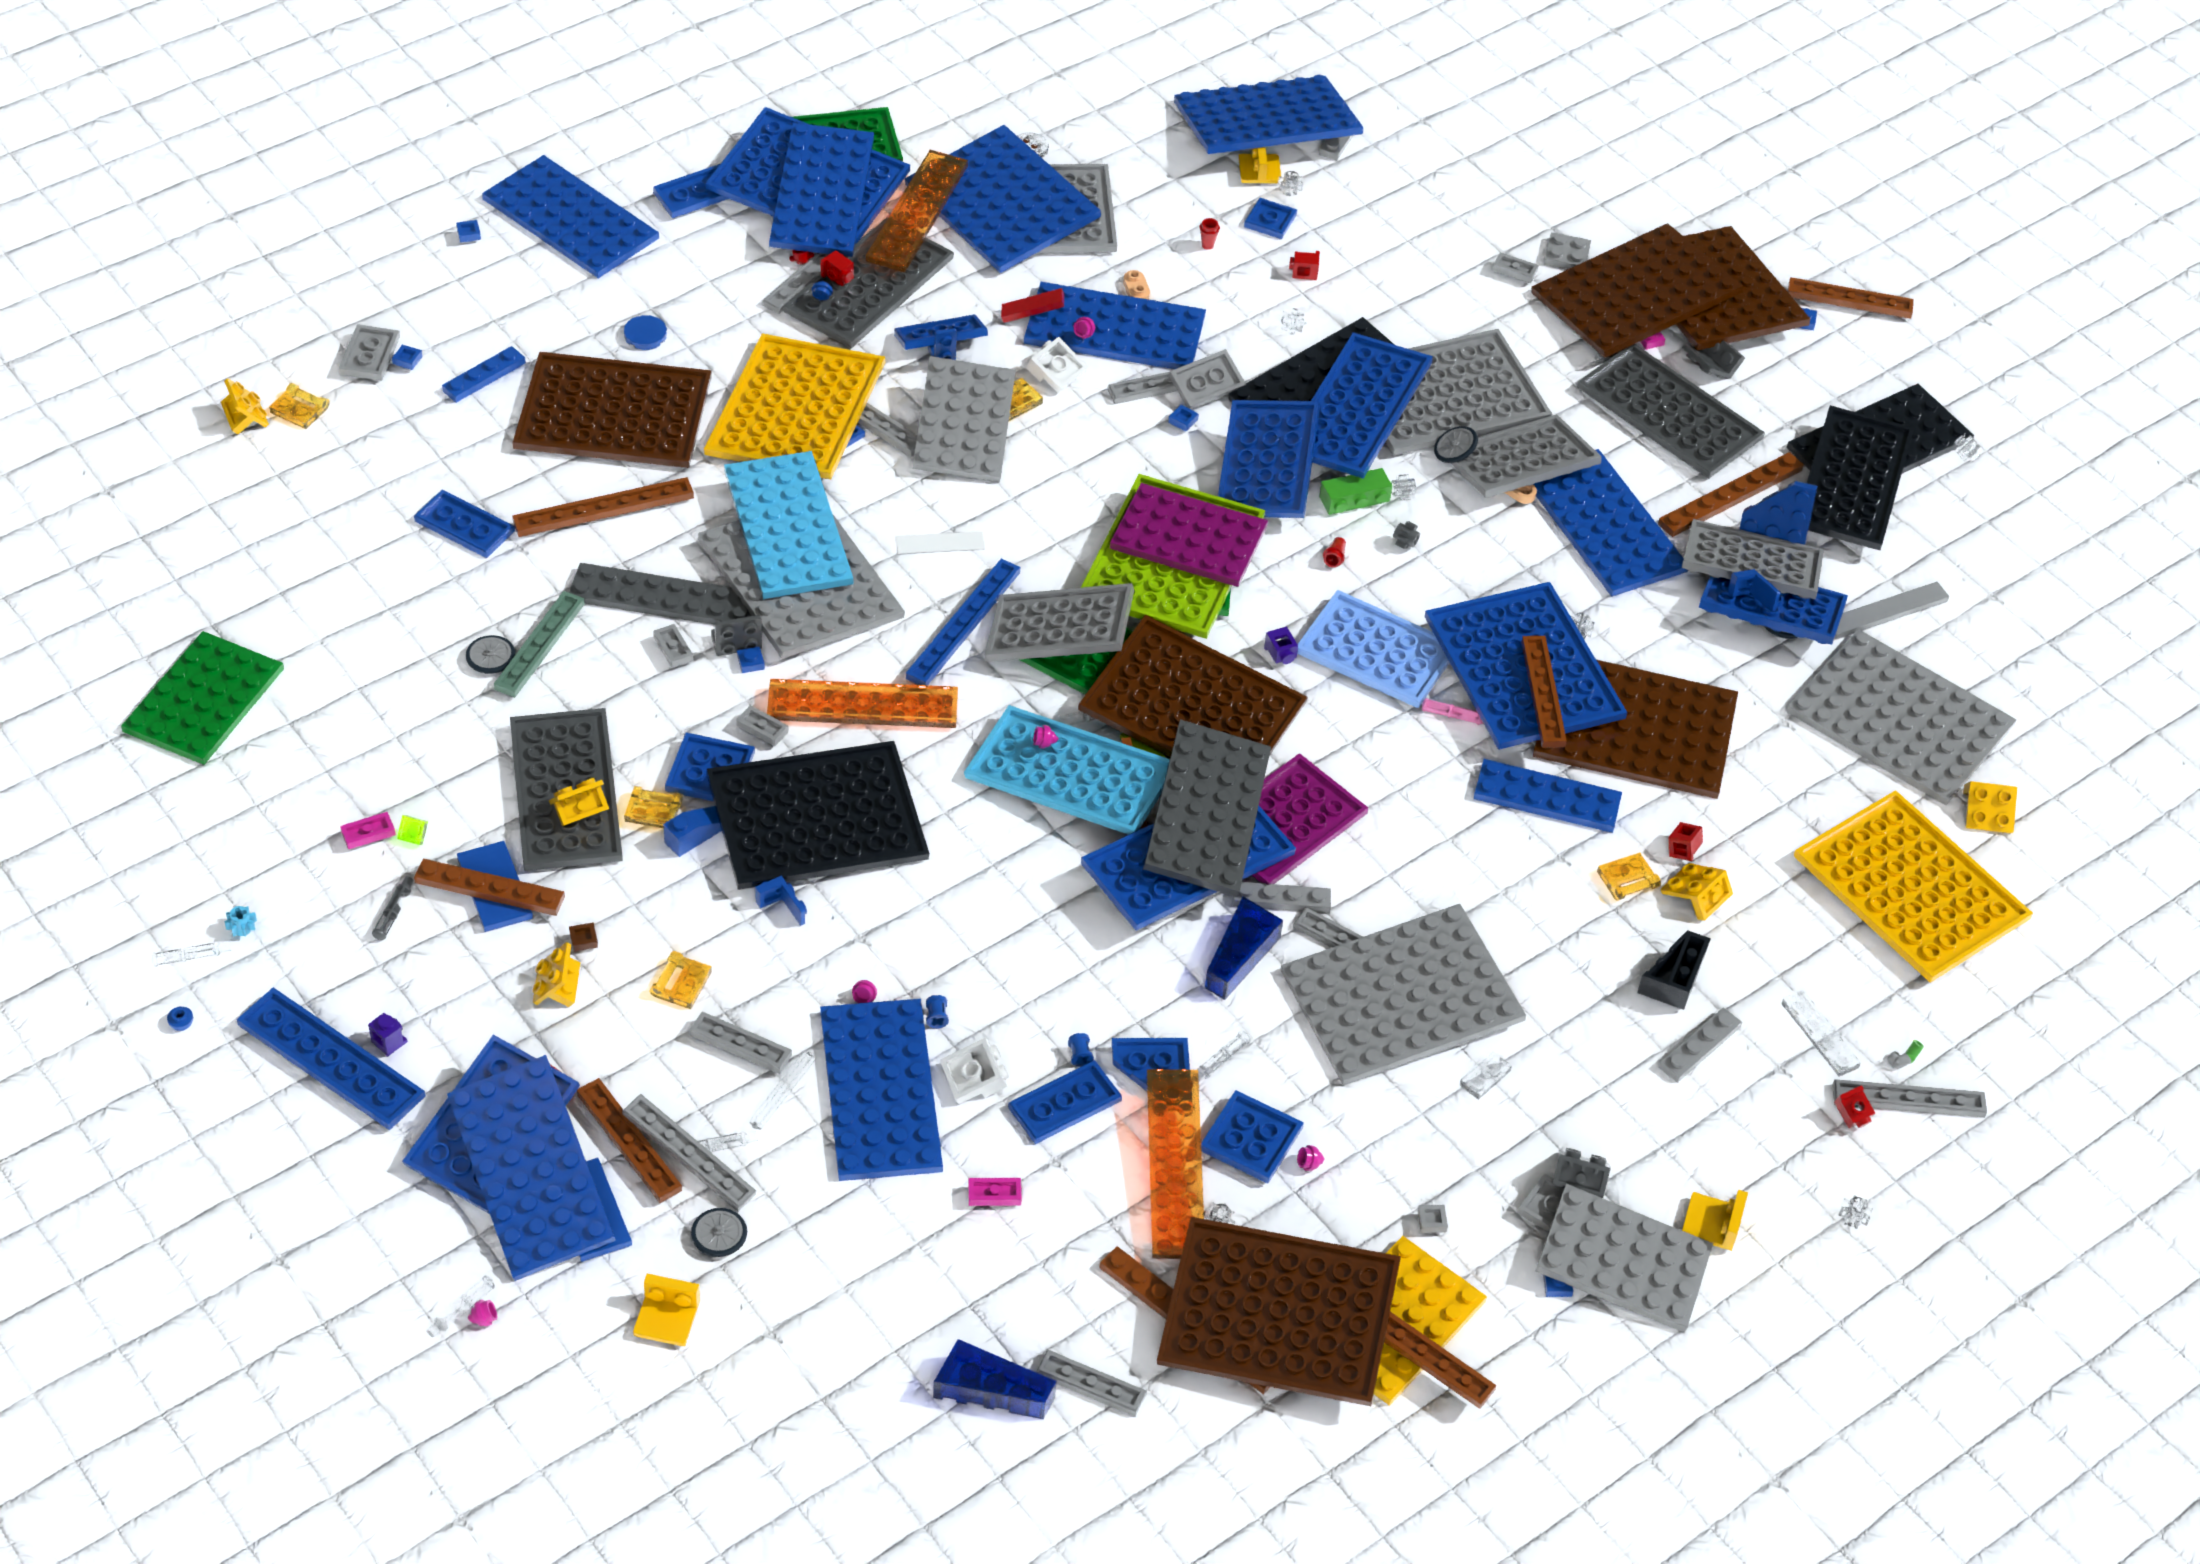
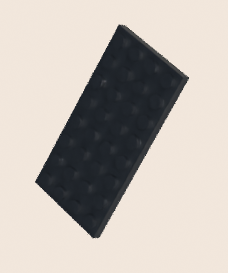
[1228,317,1395,402]
[1786,383,1975,474]
[1807,405,1914,551]

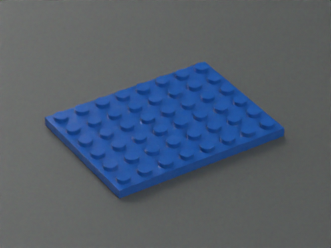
[1174,75,1363,154]
[705,107,911,244]
[904,124,1101,273]
[1424,582,1627,750]

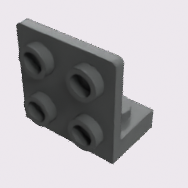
[1682,340,1745,379]
[711,615,762,656]
[1552,1147,1611,1198]

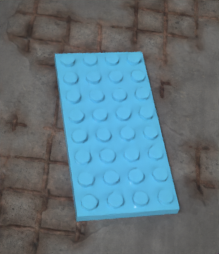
[724,451,853,599]
[964,705,1170,835]

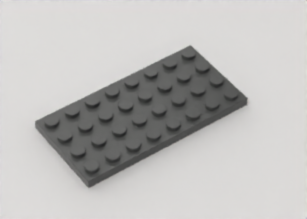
[783,217,954,349]
[1577,344,1765,479]
[510,708,623,871]
[1143,719,1271,897]

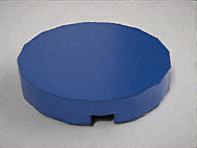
[624,315,667,350]

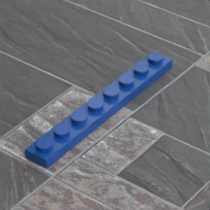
[906,558,1021,688]

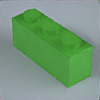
[1319,468,1393,515]

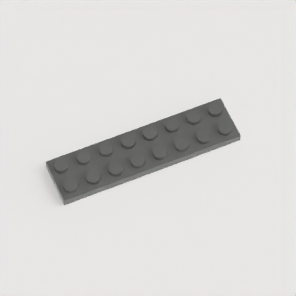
[569,562,751,625]

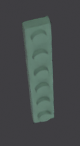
[494,591,585,698]

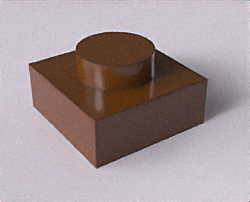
[569,922,598,952]

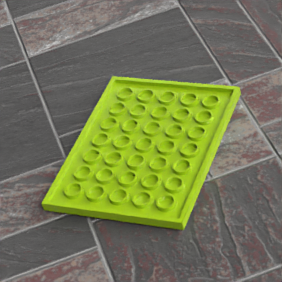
[1081,474,1265,639]

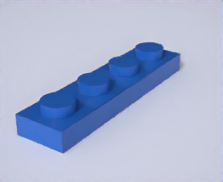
[442,346,526,403]

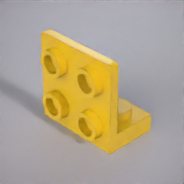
[1963,781,2018,834]
[1660,863,1733,921]
[1682,1189,1748,1251]
[633,1273,700,1347]

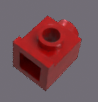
[821,250,854,286]
[1289,250,1320,280]
[1668,822,1703,862]
[1834,1085,1875,1129]

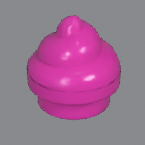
[1074,317,1095,339]
[1033,725,1059,749]
[852,980,877,1003]
[1297,1145,1325,1171]
[468,1299,497,1327]

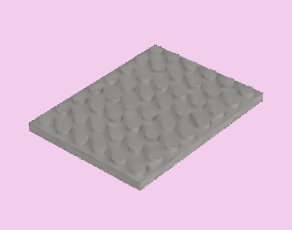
[1386,328,1552,456]
[698,513,905,659]
[1786,629,2017,805]
[1281,903,1526,1086]

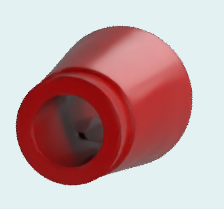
[1199,218,1220,250]
[1323,537,1346,568]

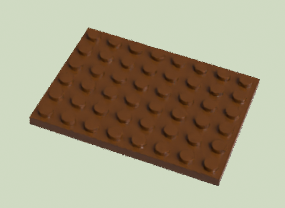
[1531,223,1743,358]
[1676,226,1810,351]
[512,351,712,468]
[1078,615,1308,757]
[1533,659,1739,799]
[1157,1217,1401,1407]

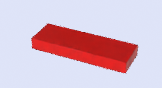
[1001,288,1064,323]

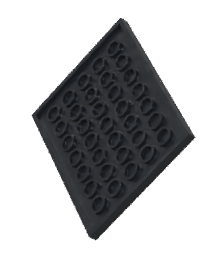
[706,741,930,890]

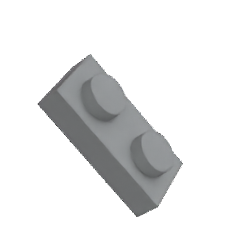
[1319,136,1353,161]
[1492,252,1539,284]
[653,624,694,668]
[736,705,789,747]

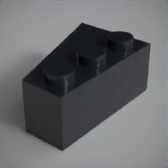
[1637,930,1711,1010]

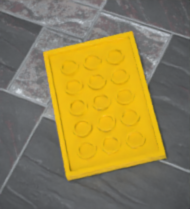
[1374,1236,1487,1406]

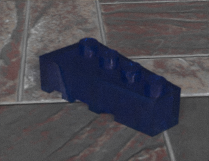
[1205,896,1283,1000]
[933,1339,1057,1420]

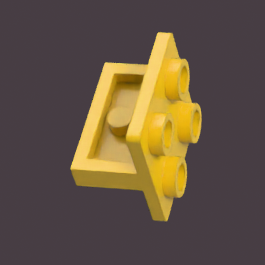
[1238,147,1282,183]
[221,378,269,434]
[549,778,609,826]
[532,942,580,1007]

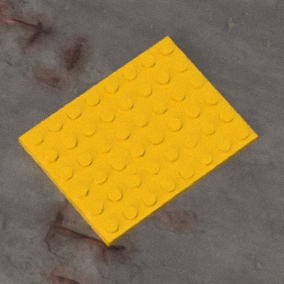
[704,333,885,480]
[1793,790,2033,983]

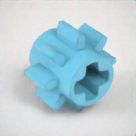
[224,906,257,936]

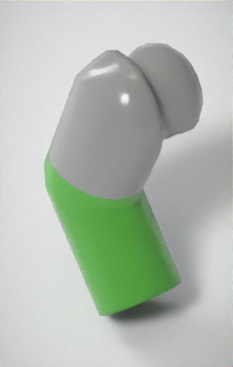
[1887,1040,1924,1069]

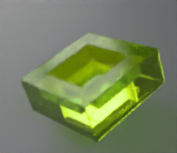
[397,815,428,845]

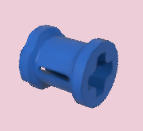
[926,995,949,1029]
[1067,1033,1094,1067]

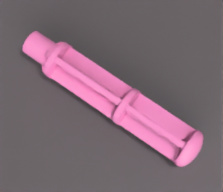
[1422,698,1484,725]

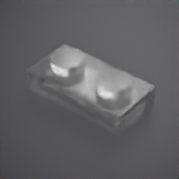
[1459,1051,1512,1100]

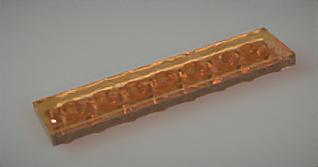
[866,149,968,273]
[767,679,958,728]
[1146,1069,1204,1259]

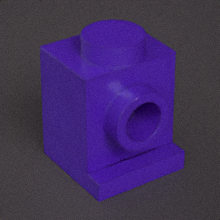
[1264,626,1298,664]
[368,1012,408,1057]

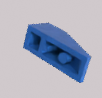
[663,806,722,857]

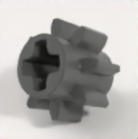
[1393,521,1421,549]

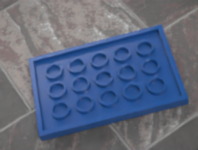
[1218,400,1320,518]
[1698,576,1848,645]
[402,1034,580,1214]

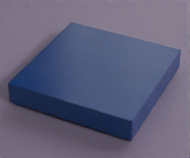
[1244,197,1298,239]

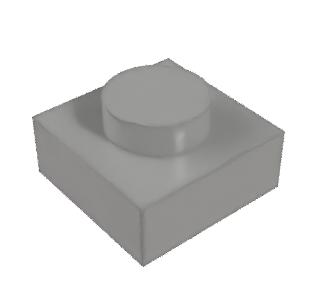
[1418,1205,1448,1233]

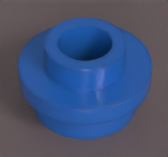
[812,281,833,300]
[167,1006,194,1031]

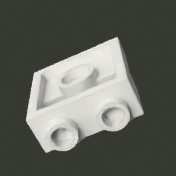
[1026,337,1088,393]
[940,1038,1009,1104]

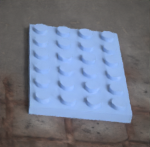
[1297,590,1450,708]

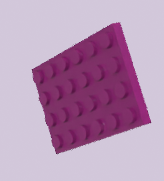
[1110,483,1268,587]
[1252,753,1368,885]

